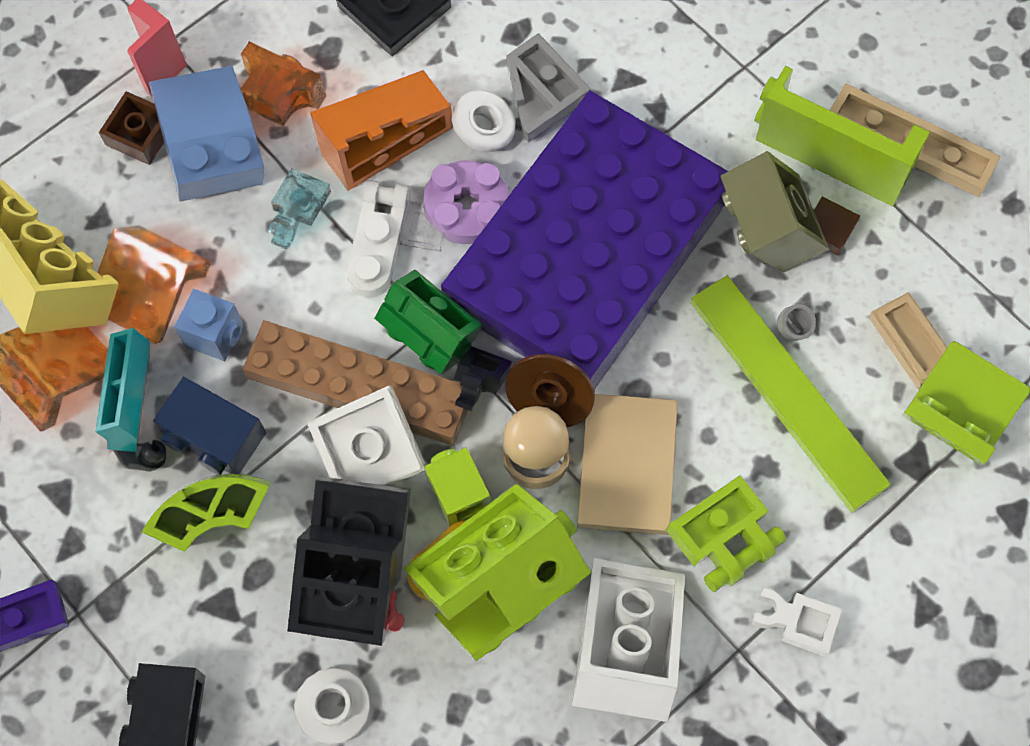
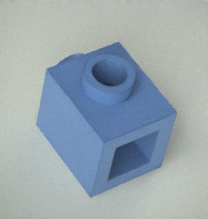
[174,289,243,362]

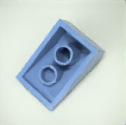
[149,66,264,202]

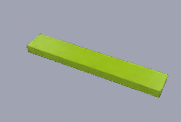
[690,275,891,513]

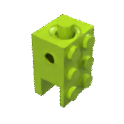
[403,483,591,662]

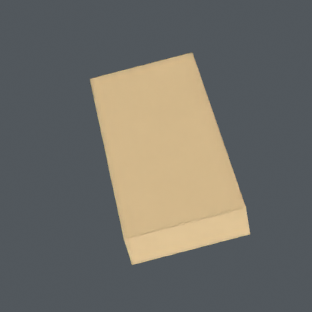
[869,292,947,389]

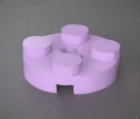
[423,161,509,244]

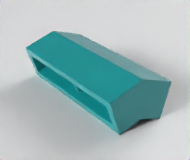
[95,328,150,452]

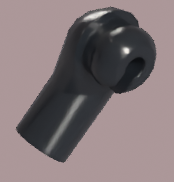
[113,439,167,472]

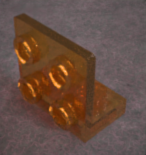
[97,225,211,344]
[0,327,108,432]

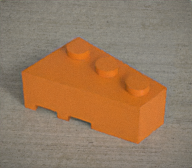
[310,70,453,191]

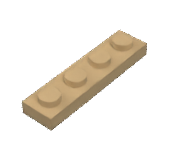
[830,83,1001,197]

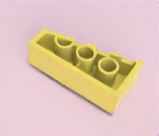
[0,180,119,334]

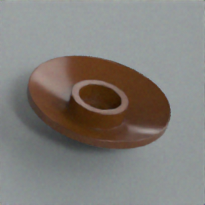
[505,354,595,427]

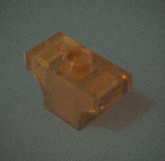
[241,41,327,127]

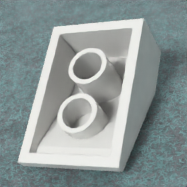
[572,558,685,722]

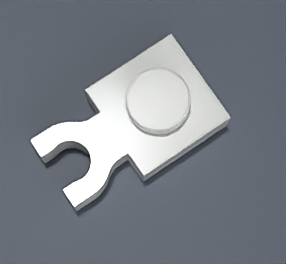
[750,587,842,657]

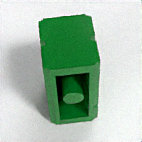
[374,269,483,374]

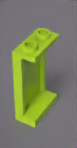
[754,65,930,206]

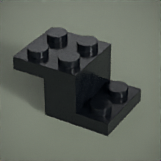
[287,476,411,646]

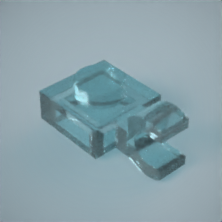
[268,168,331,250]

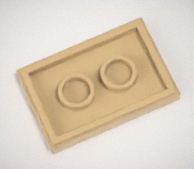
[577,394,678,535]

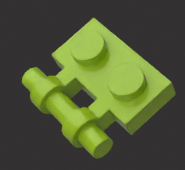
[666,475,786,592]

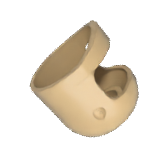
[503,406,570,489]

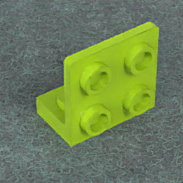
[902,341,1030,465]

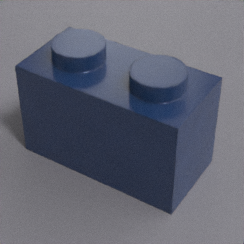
[153,376,266,475]

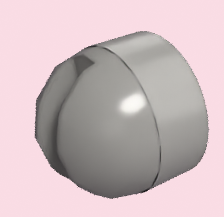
[777,304,816,341]

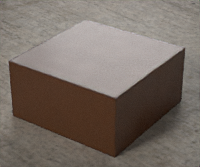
[98,91,164,165]

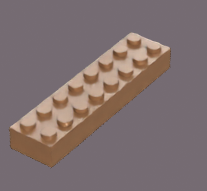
[242,320,468,446]

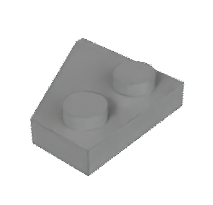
[506,33,591,142]

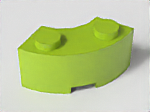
[142,474,271,552]

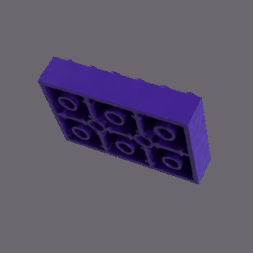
[441,90,728,390]

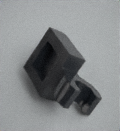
[454,346,512,412]

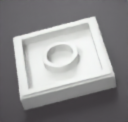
[307,386,426,486]

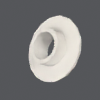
[451,90,516,152]
[294,668,370,745]

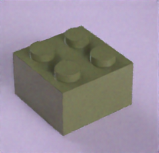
[721,151,830,273]

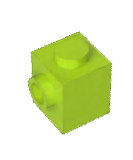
[424,447,491,527]

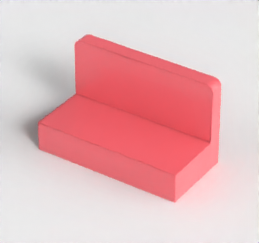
[127,0,187,97]

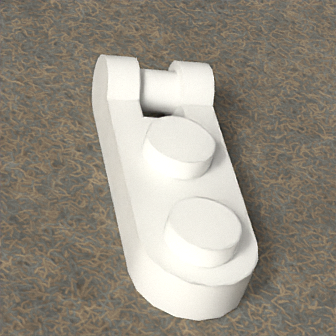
[347,180,410,298]

